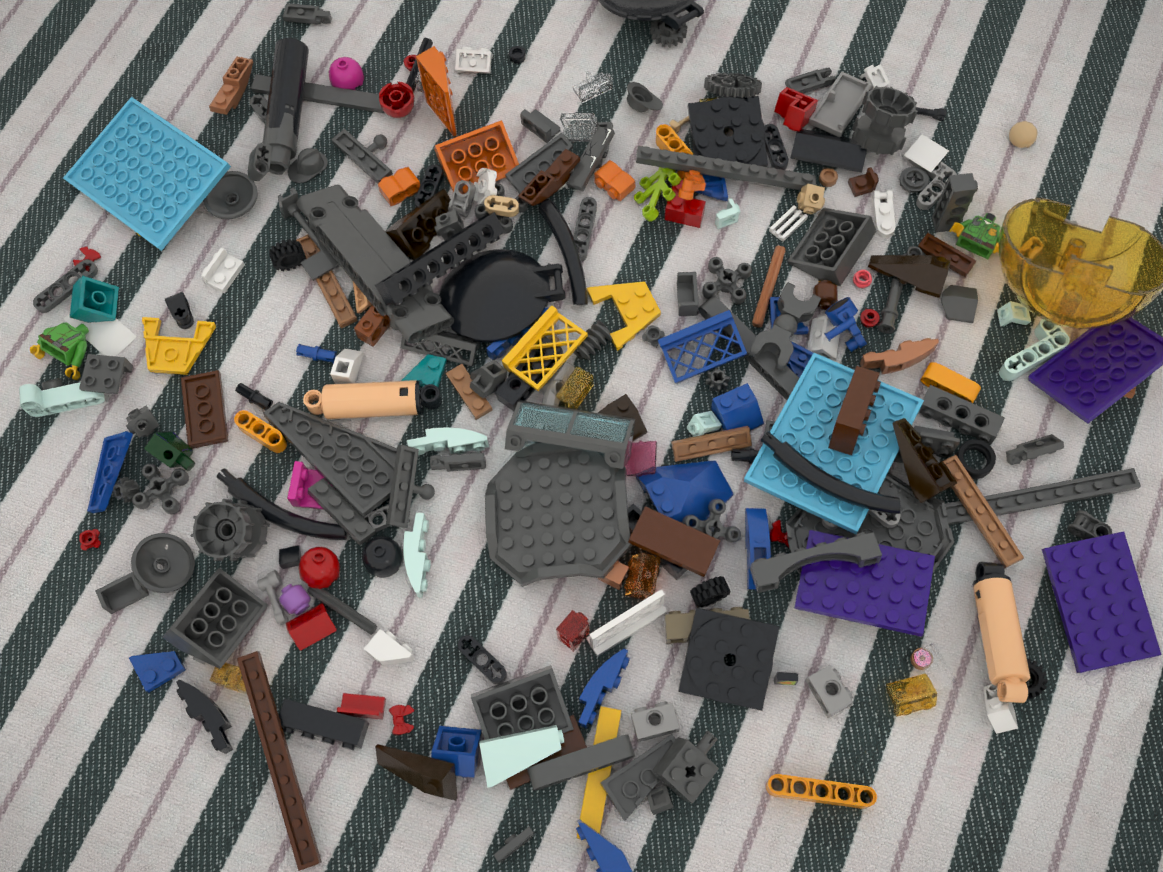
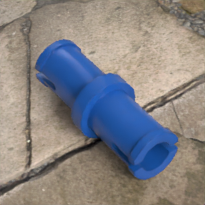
[296,344,337,363]

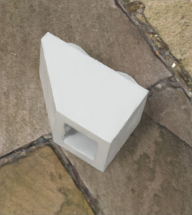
[330,349,364,384]
[364,629,415,666]
[984,684,1018,734]

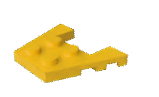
[587,282,661,351]
[142,317,216,375]

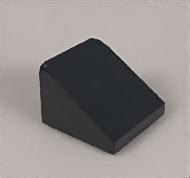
[279,545,301,569]

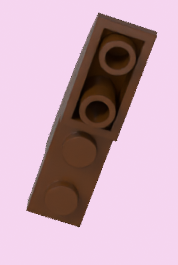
[518,149,581,206]

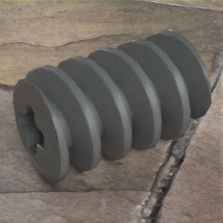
[570,320,612,361]

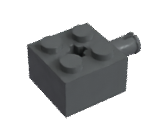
[652,731,719,804]

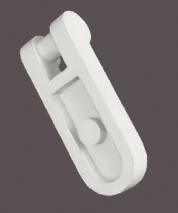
[872,190,895,238]

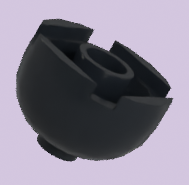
[362,536,403,578]

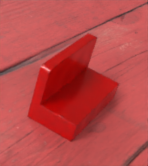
[286,603,337,650]
[336,693,386,720]

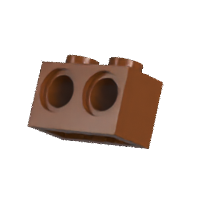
[354,305,390,347]

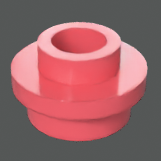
[853,270,872,288]

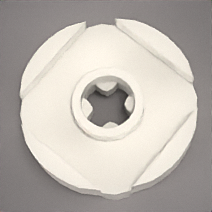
[473,168,497,204]

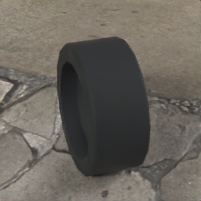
[955,439,996,480]

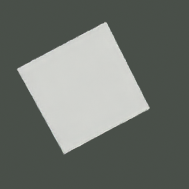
[904,134,949,172]

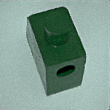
[144,432,195,471]

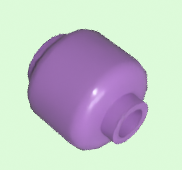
[279,584,311,616]

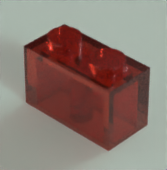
[556,610,590,652]

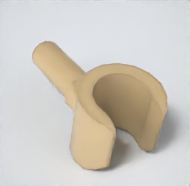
[669,116,689,133]

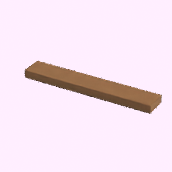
[296,234,358,329]
[943,455,1024,569]

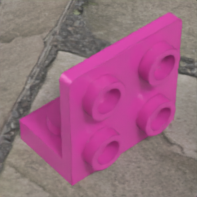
[287,461,336,509]

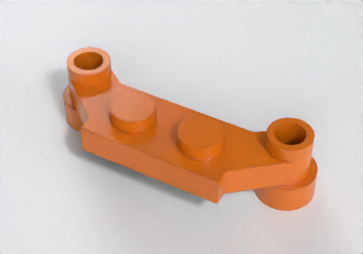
[677,170,706,200]

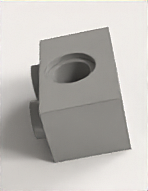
[805,665,853,718]
[631,701,680,742]

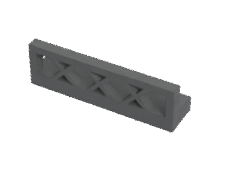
[400,331,481,366]

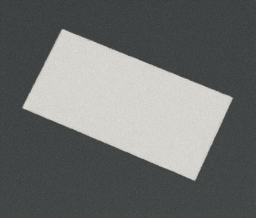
[63,313,137,356]

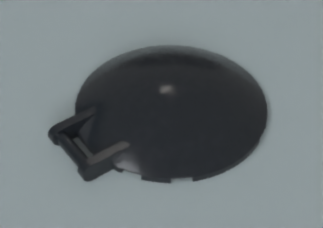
[599,0,704,30]
[439,249,566,342]

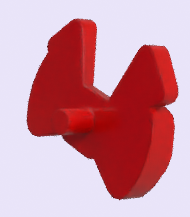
[73,246,101,272]
[770,520,789,548]
[389,705,414,735]

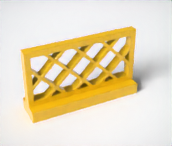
[502,305,588,392]

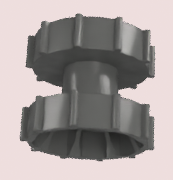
[852,86,918,155]
[190,499,270,561]

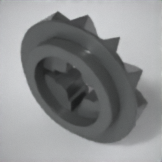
[899,167,929,194]

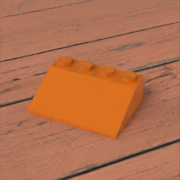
[416,46,457,137]
[434,120,519,193]

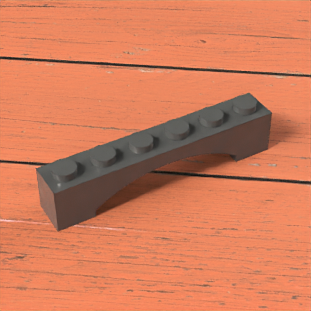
[750,532,882,593]

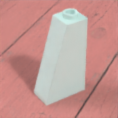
[479,725,564,788]

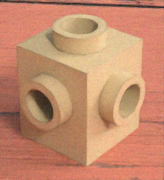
[797,184,825,214]

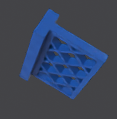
[658,310,748,384]

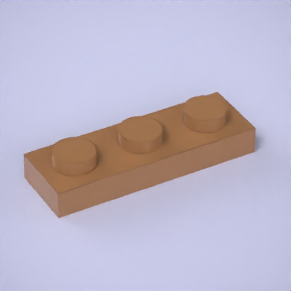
[446,364,492,420]

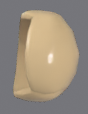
[1009,121,1038,148]

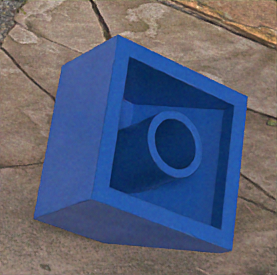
[711,383,764,431]
[431,726,482,778]

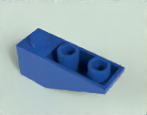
[576,819,632,872]

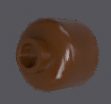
[813,280,838,310]

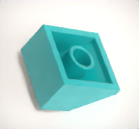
[70,276,119,323]

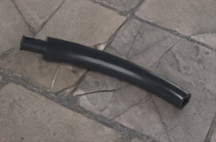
[538,199,588,305]
[760,431,901,514]
[217,468,347,540]

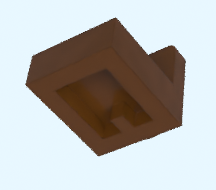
[848,167,879,197]

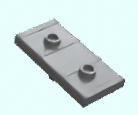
[809,71,873,137]

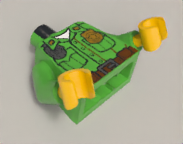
[949,213,1007,259]
[30,322,89,380]

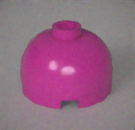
[328,57,364,90]

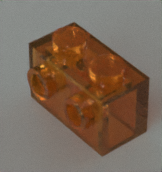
[624,552,661,600]

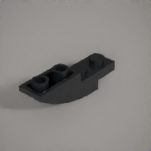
[176,680,233,754]

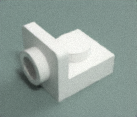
[860,64,890,89]

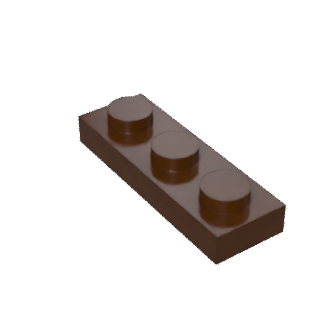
[918,233,976,278]

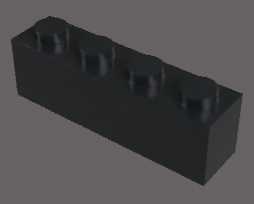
[279,699,369,751]

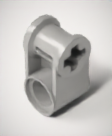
[448,180,476,217]

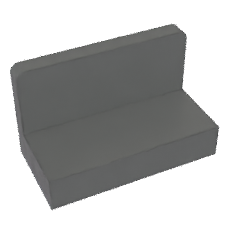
[520,109,561,143]

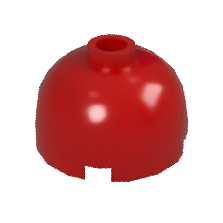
[379,82,415,118]
[298,547,340,589]

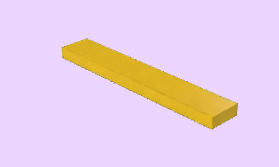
[576,706,621,840]

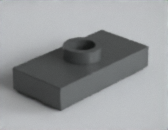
[494,827,535,863]

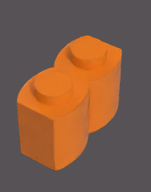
[594,160,635,201]
[378,167,420,206]

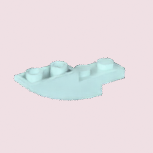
[407,427,489,455]
[403,513,431,598]

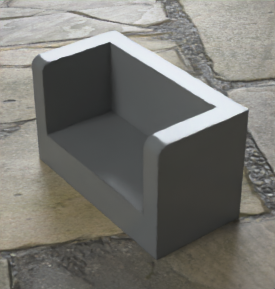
[676,272,699,316]
[95,572,149,614]

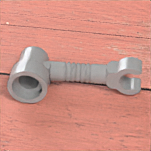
[257,570,288,625]

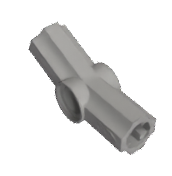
[541,361,575,406]

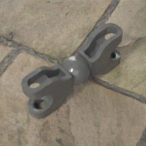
[749,282,821,371]

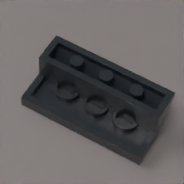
[790,129,867,173]

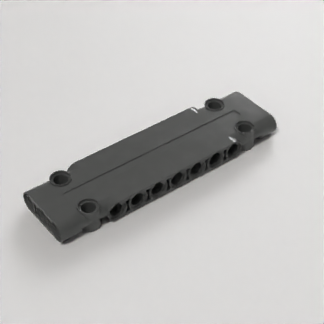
[296,185,454,344]

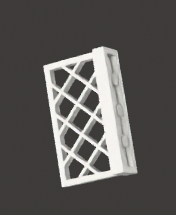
[586,589,667,657]

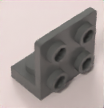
[79,354,133,394]
[914,426,960,458]

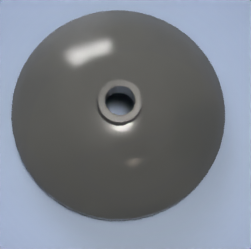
[203,171,258,219]
[131,533,195,593]

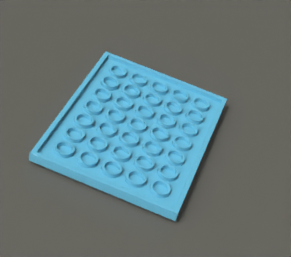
[63,97,231,251]
[744,353,924,535]

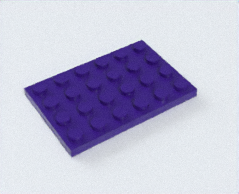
[1028,308,1163,424]
[794,530,935,637]
[1042,531,1162,673]

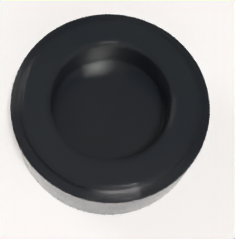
[509,46,526,64]

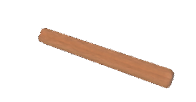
[752,245,785,328]

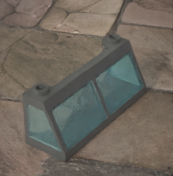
[505,400,635,469]

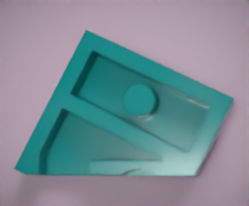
[401,354,447,387]

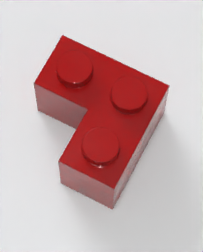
[774,87,818,131]
[665,179,706,228]

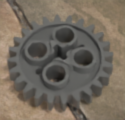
[704,72,762,98]

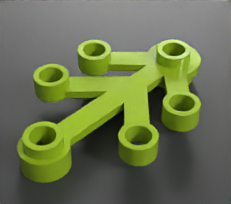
[634,167,681,222]

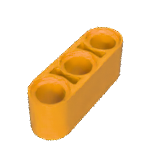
[656,124,693,155]
[921,362,981,403]
[234,410,287,453]

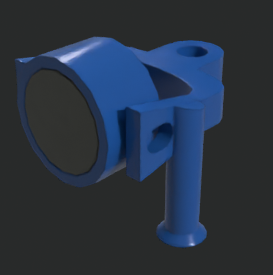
[824,297,867,353]

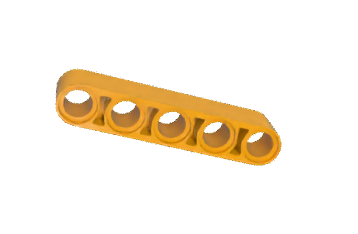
[766,774,877,809]

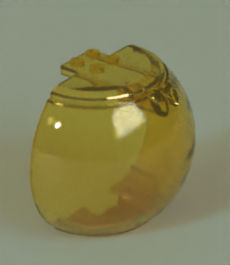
[999,197,1163,329]

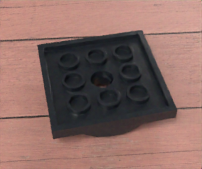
[687,96,768,167]
[678,608,780,711]

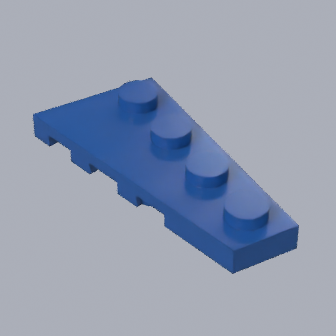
[87,431,133,514]

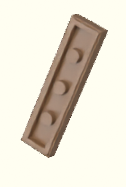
[671,426,752,462]

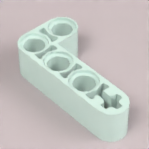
[999,316,1070,381]
[19,382,105,417]

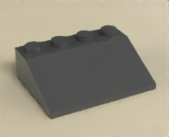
[787,208,876,286]
[162,568,268,669]
[471,665,573,740]

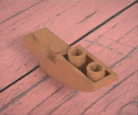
[209,56,253,115]
[860,338,939,374]

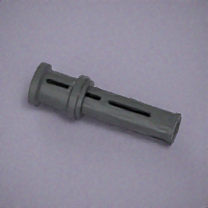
[878,278,903,334]

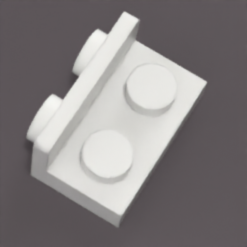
[455,47,493,74]
[201,248,245,294]

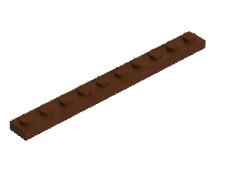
[237,651,322,871]

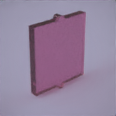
[625,440,657,477]

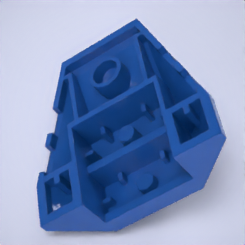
[636,460,734,526]

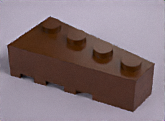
[828,366,881,455]

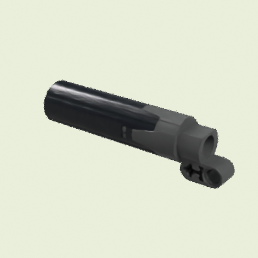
[247,38,309,181]

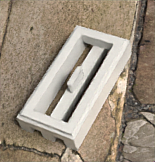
[769,205,808,242]

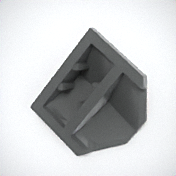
[941,285,978,323]

